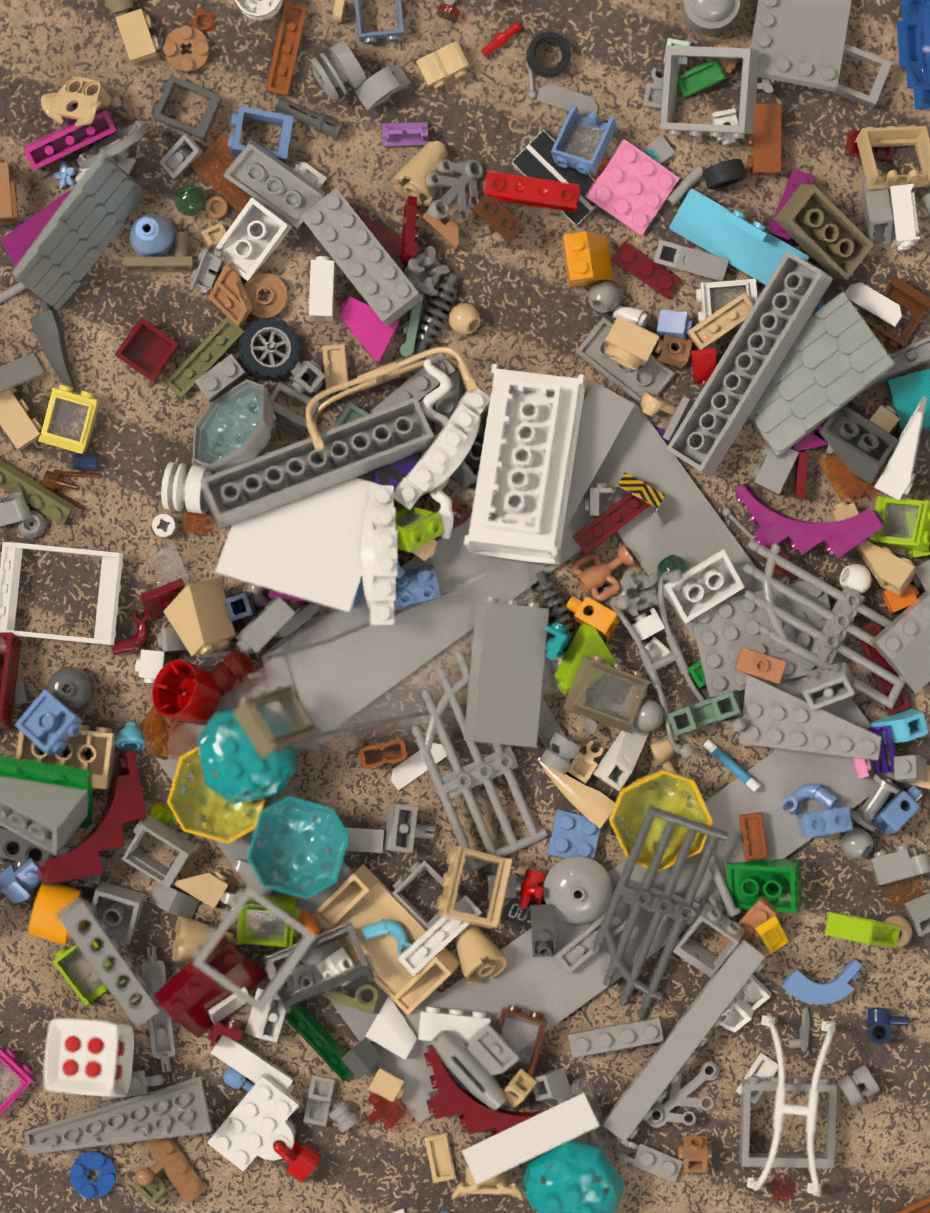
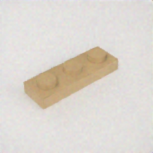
[687,293,754,350]

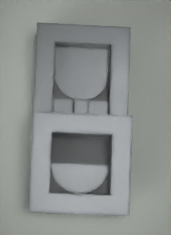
[303,1075,335,1127]

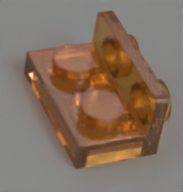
[141,705,169,760]

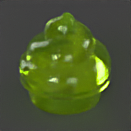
[150,803,173,825]

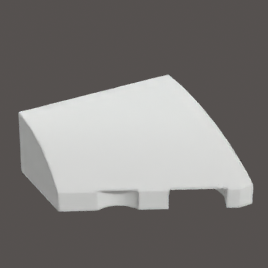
[366,996,417,1060]

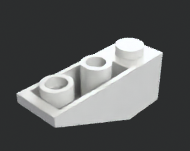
[593,724,650,791]

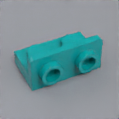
[544,622,572,661]

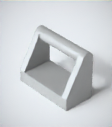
[270,382,320,439]

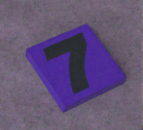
[373,453,423,500]

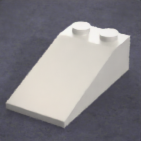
[875,396,927,500]

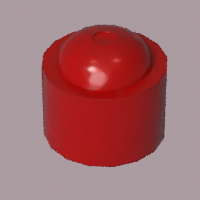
[152,660,221,725]

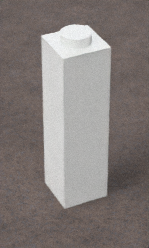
[211,1036,295,1094]

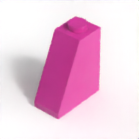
[338,296,400,364]

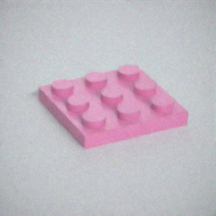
[585,139,680,236]

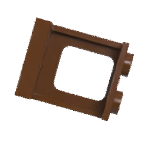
[865,276,930,349]

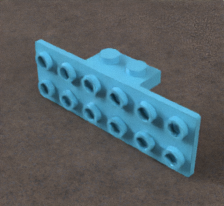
[669,189,809,285]

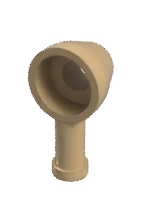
[640,391,678,417]
[650,740,679,775]

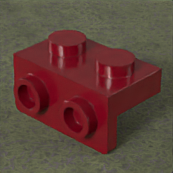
[207,1019,246,1047]

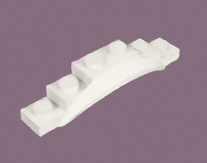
[394,388,491,510]
[361,485,397,626]

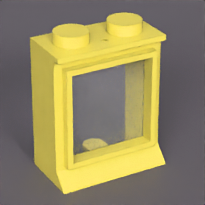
[38,384,100,454]

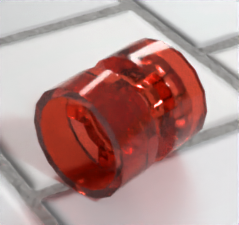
[210,649,254,693]

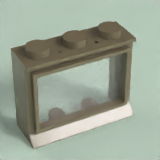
[564,655,651,734]
[233,685,322,759]

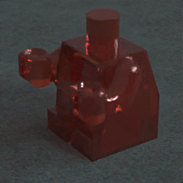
[366,1093,406,1132]

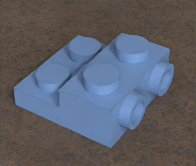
[394,564,441,608]
[15,689,83,757]

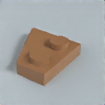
[208,262,253,327]

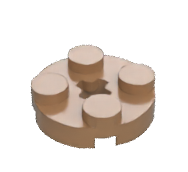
[163,25,210,72]
[244,273,288,319]

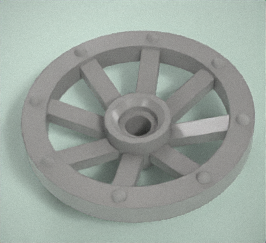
[77,121,148,169]

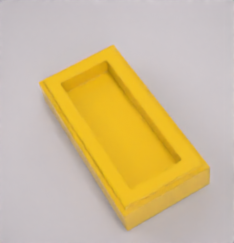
[755,916,789,954]

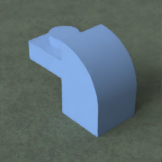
[0,858,42,903]

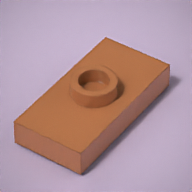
[735,647,786,684]

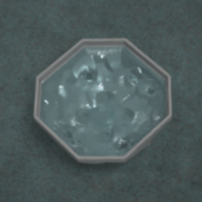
[193,380,276,472]

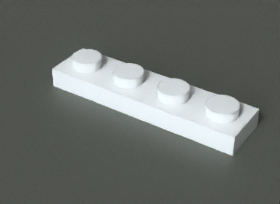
[397,895,482,976]

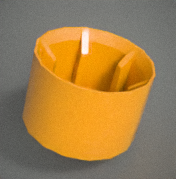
[28,883,87,946]

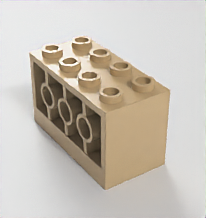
[16,725,117,789]

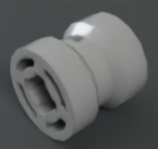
[328,1100,360,1133]

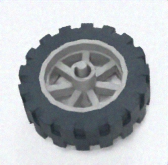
[237,317,301,380]

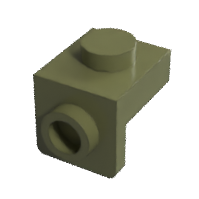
[132,1167,169,1206]

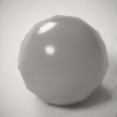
[589,281,620,313]
[634,699,664,731]
[841,828,874,860]

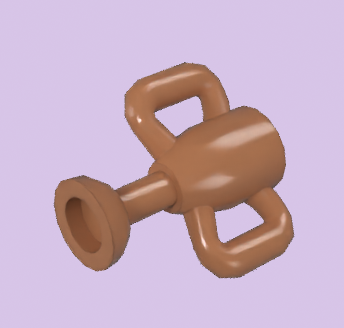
[572,546,635,602]

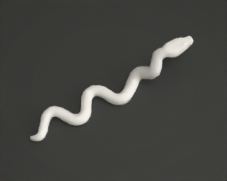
[421,355,454,539]

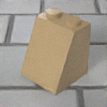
[163,578,235,656]

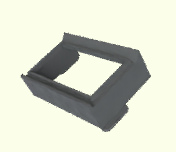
[265,921,377,1013]

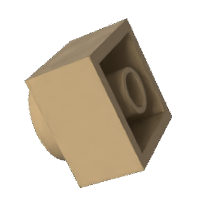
[603,316,659,370]

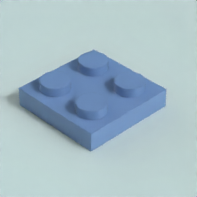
[547,810,600,859]

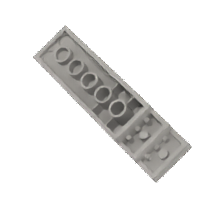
[538,382,635,566]

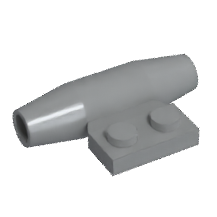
[431,1023,520,1110]

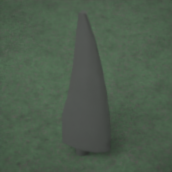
[29,301,77,392]

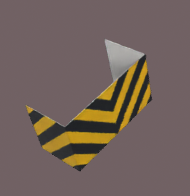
[611,472,665,523]

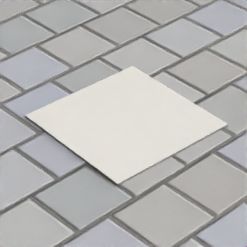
[215,451,379,613]

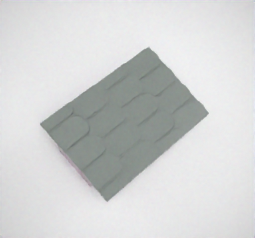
[0,150,145,311]
[749,292,894,458]

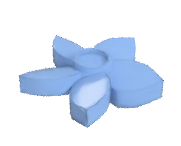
[53,161,76,189]

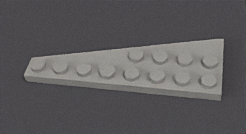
[24,1076,212,1154]

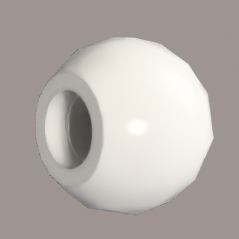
[839,564,872,595]

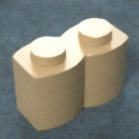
[416,41,470,89]

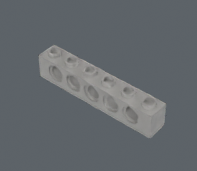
[55,897,159,1028]

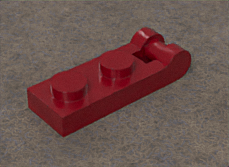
[400,196,420,264]

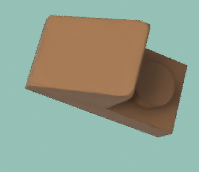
[422,211,459,250]

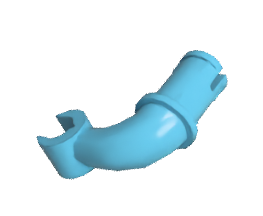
[362,918,412,955]

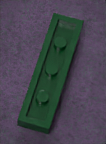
[284,1002,353,1082]

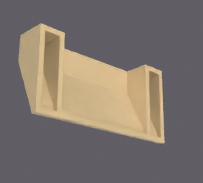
[311,864,460,1015]

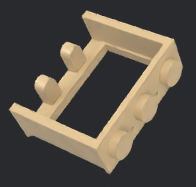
[855,125,930,190]
[437,846,512,929]

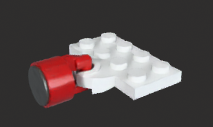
[207,1074,322,1183]

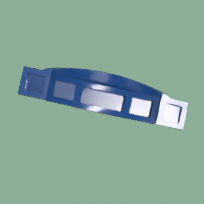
[897,0,930,110]

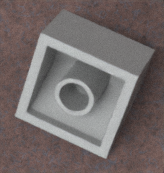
[86,881,146,945]

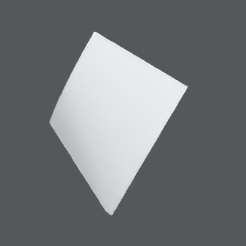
[719,974,772,1032]

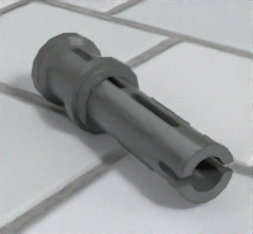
[275,97,345,141]

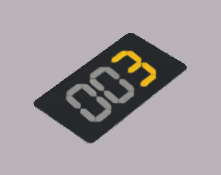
[501,899,535,927]

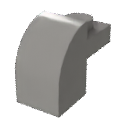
[354,64,411,110]

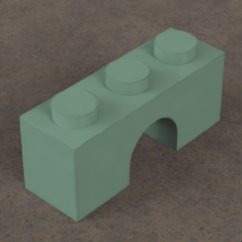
[667,689,743,736]

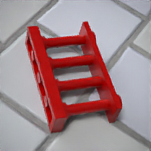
[484,171,581,213]

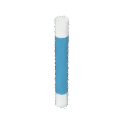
[703,739,761,792]

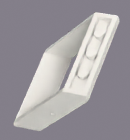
[0,542,123,645]

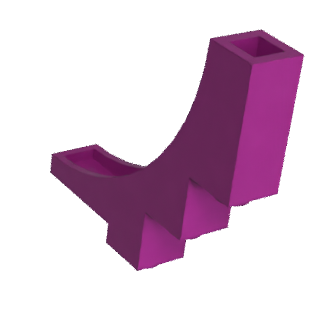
[735,483,887,558]

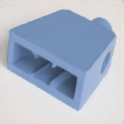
[872,786,922,836]

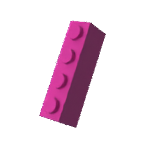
[23,108,116,171]

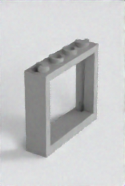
[660,46,760,138]
[191,886,316,1013]
[739,1076,837,1168]

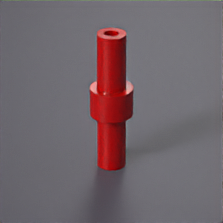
[480,22,521,57]

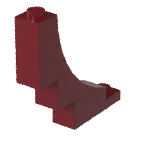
[37,750,147,885]

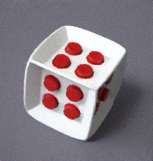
[44,1019,134,1097]

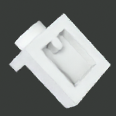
[290,161,327,188]

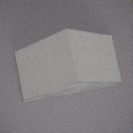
[149,882,200,919]

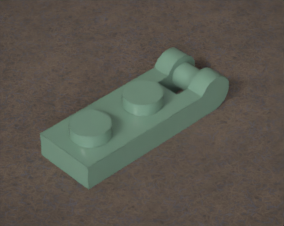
[400,294,424,359]

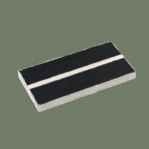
[511,130,597,227]

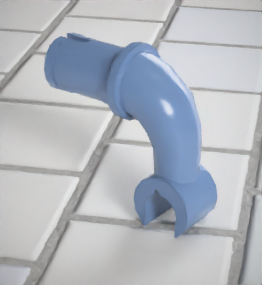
[782,784,839,815]

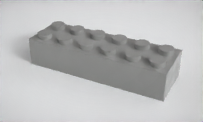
[300,188,423,327]

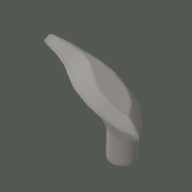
[789,1007,810,1052]

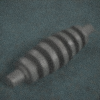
[415,274,459,353]
[536,570,576,650]

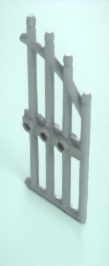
[743,540,905,709]
[412,651,548,872]

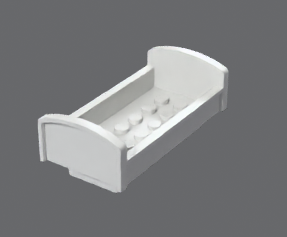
[464,364,588,564]

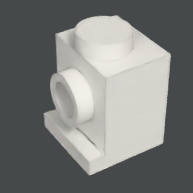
[711,108,739,146]
[632,608,665,641]

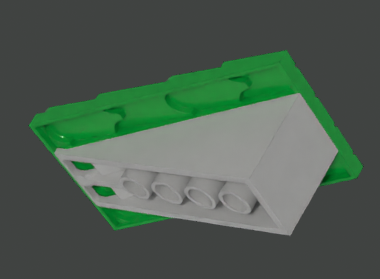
[0,756,92,856]

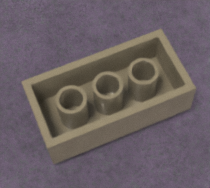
[774,184,874,280]

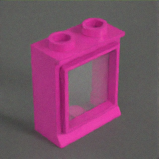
[0,1047,35,1115]

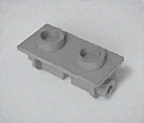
[190,243,224,293]

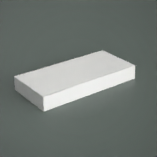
[208,987,248,1024]

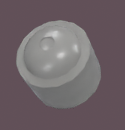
[681,0,740,36]

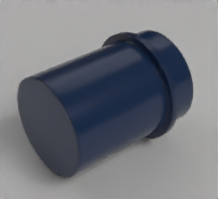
[73,453,98,471]

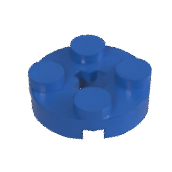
[70,1151,117,1198]

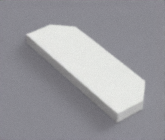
[845,282,902,327]
[391,743,447,791]

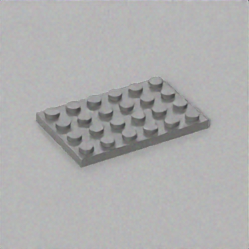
[691,577,843,698]

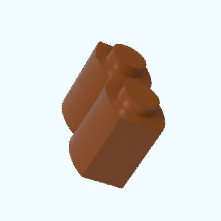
[359,740,408,768]

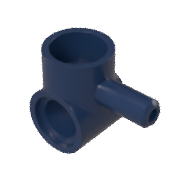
[866,1008,909,1044]

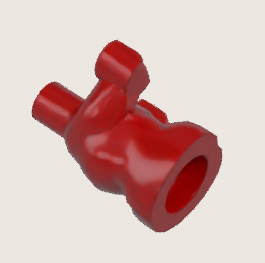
[518,869,546,909]

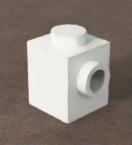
[135,649,166,683]

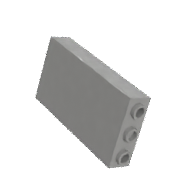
[464,597,549,747]

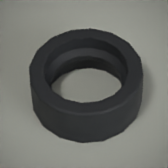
[526,32,571,78]

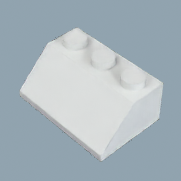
[664,549,745,624]

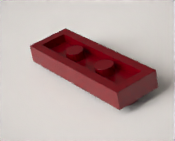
[611,241,681,299]

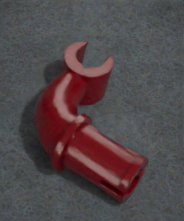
[111,608,149,656]

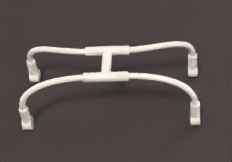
[747,1015,835,1196]

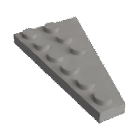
[739,674,881,760]

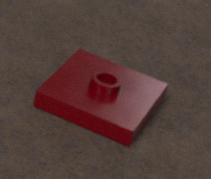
[139,578,186,621]

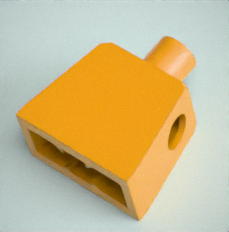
[566,596,620,641]

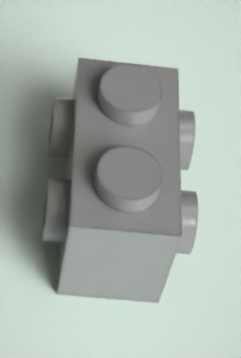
[802,662,855,710]

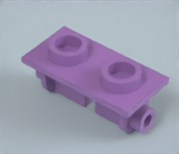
[382,122,428,147]

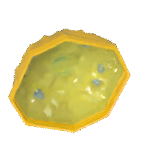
[168,747,268,843]
[609,770,713,872]

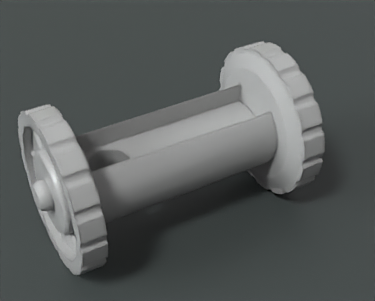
[850,773,902,831]

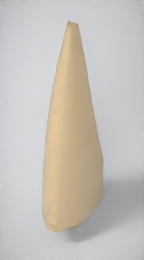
[538,757,621,829]

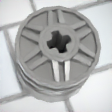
[309,40,367,101]

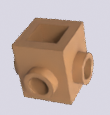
[678,1135,712,1173]

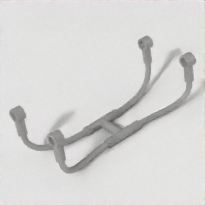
[610,569,746,758]

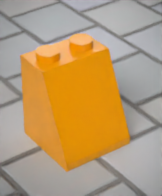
[562,231,614,288]

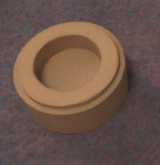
[205,196,229,220]

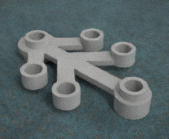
[426,159,483,223]
[646,1062,720,1128]

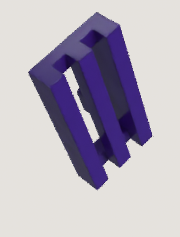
[867,725,897,773]

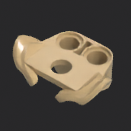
[41,77,111,128]
[451,1165,523,1201]

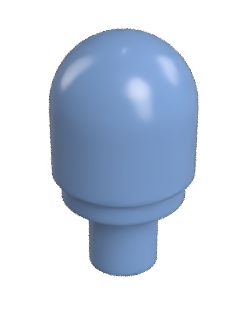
[223,1068,254,1092]

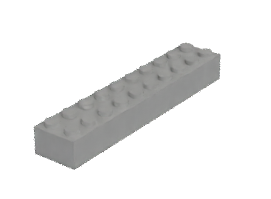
[666,251,833,477]
[200,397,434,530]

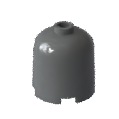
[47,667,96,713]

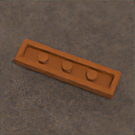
[265,2,308,97]

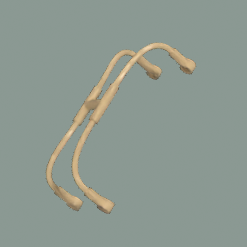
[305,347,478,452]

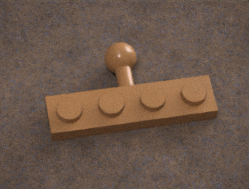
[135,1137,207,1204]

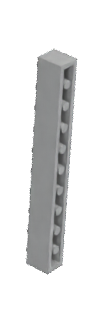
[602,938,765,1142]

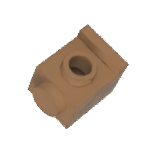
[655,334,692,368]

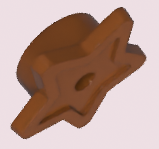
[188,7,216,34]

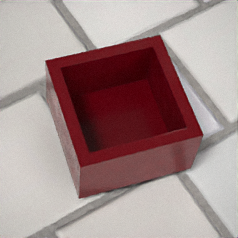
[114,317,181,384]

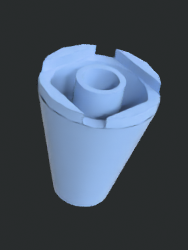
[129,214,175,257]

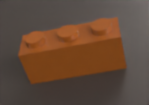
[747,104,781,176]

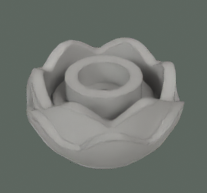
[17,510,47,539]

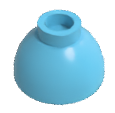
[115,722,147,751]

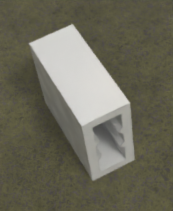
[309,256,336,322]

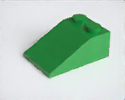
[727,859,802,913]

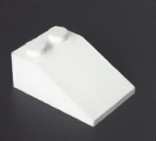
[214,197,293,281]

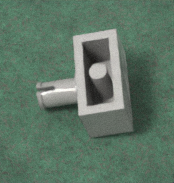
[383,804,435,853]

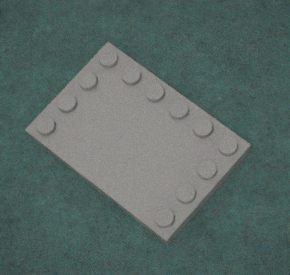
[750,0,852,92]

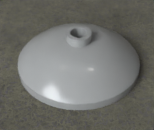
[544,856,613,925]

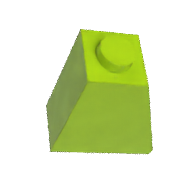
[554,623,617,695]

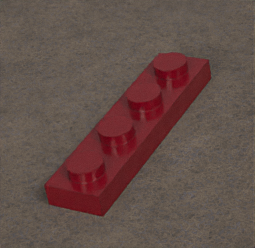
[572,480,651,555]
[858,622,911,715]

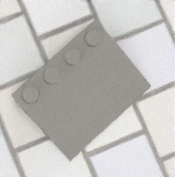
[870,588,930,694]

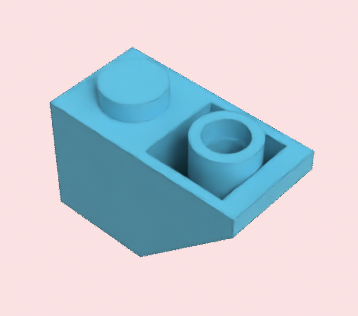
[871,708,929,744]

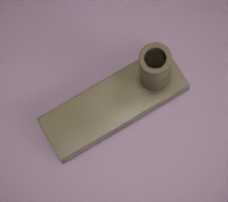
[123,232,194,273]

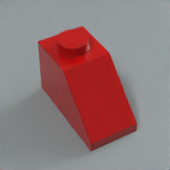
[689,348,716,386]

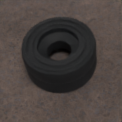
[703,159,747,190]

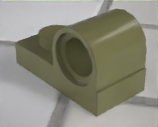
[329,983,379,1015]

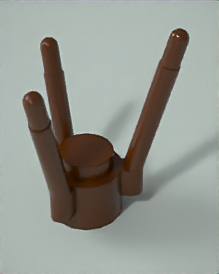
[42,469,101,511]

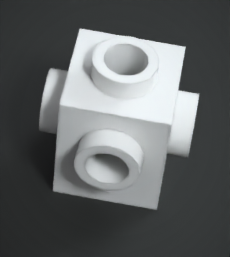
[316,947,356,987]

